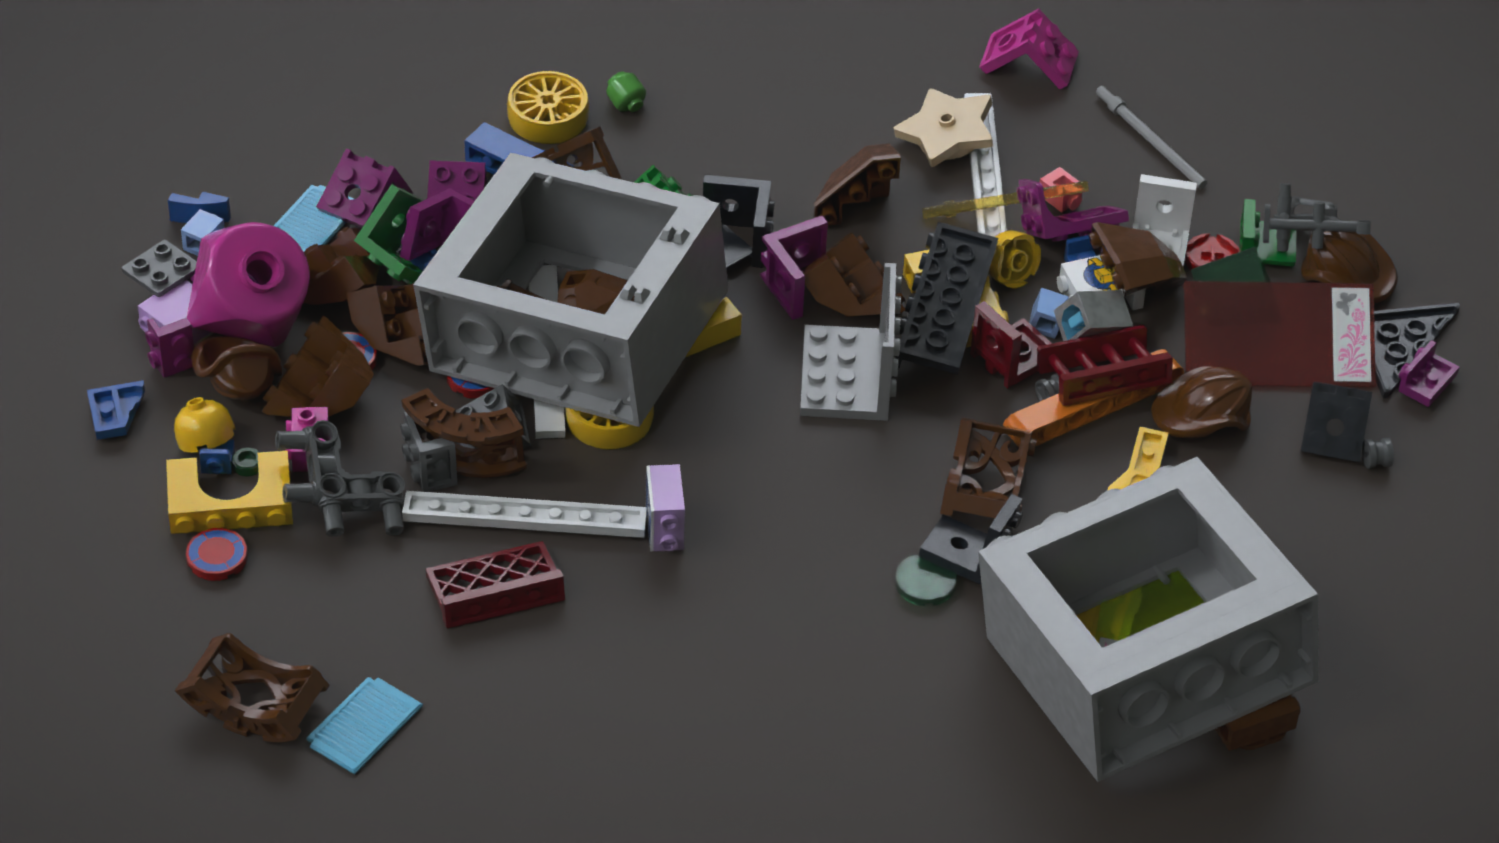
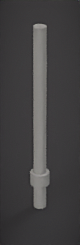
[1096,86,1207,189]

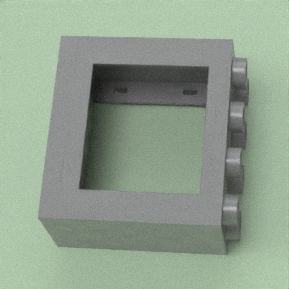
[413,153,729,427]
[978,457,1319,782]

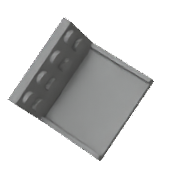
[800,263,902,421]

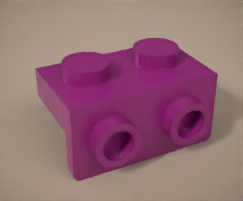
[145,318,194,378]
[1398,340,1459,407]

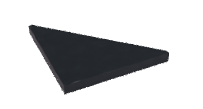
[1370,303,1460,398]

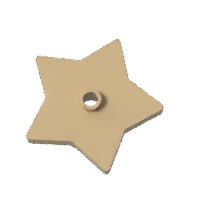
[894,88,993,167]

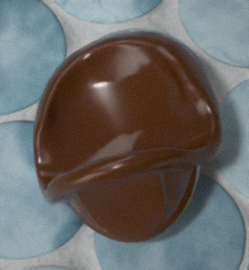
[1301,231,1398,305]
[191,336,282,401]
[1151,366,1252,438]

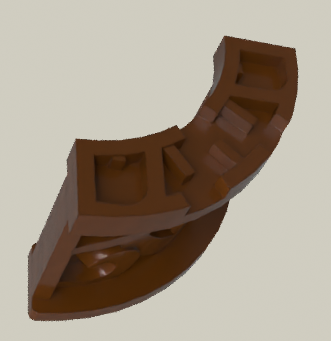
[532,126,622,180]
[401,388,527,478]
[940,417,1037,518]
[175,633,330,742]

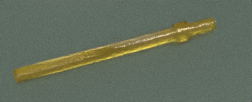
[922,181,1089,219]

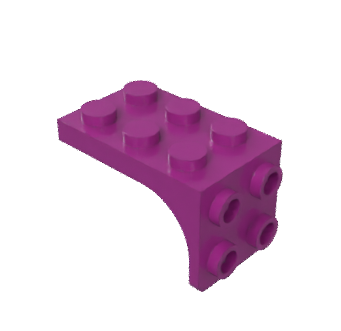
[1017,179,1129,241]

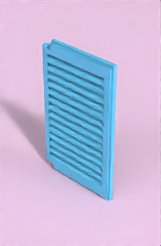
[274,185,354,252]
[306,677,423,775]

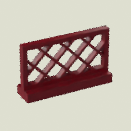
[425,541,565,629]

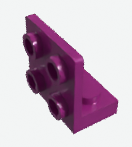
[427,160,487,201]

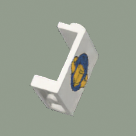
[1057,255,1146,310]

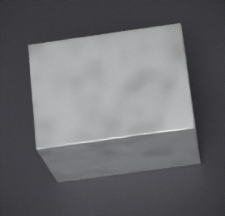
[1053,290,1133,341]

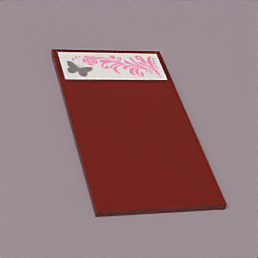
[1183,281,1376,387]

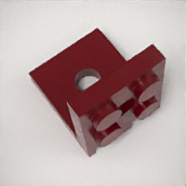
[970,301,1052,389]

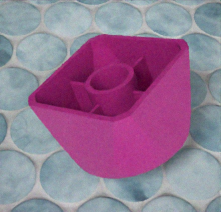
[187,222,310,347]

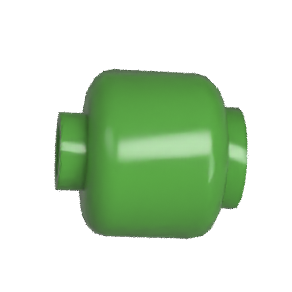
[606,71,646,112]

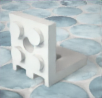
[1133,174,1197,266]

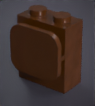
[1215,695,1301,751]

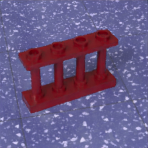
[1037,325,1173,406]

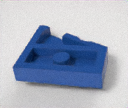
[87,380,145,440]

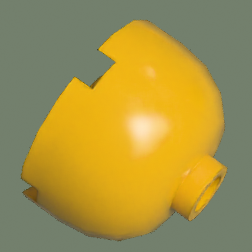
[989,230,1041,288]
[174,397,235,453]

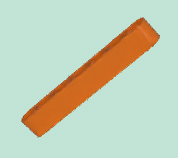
[1003,349,1184,447]

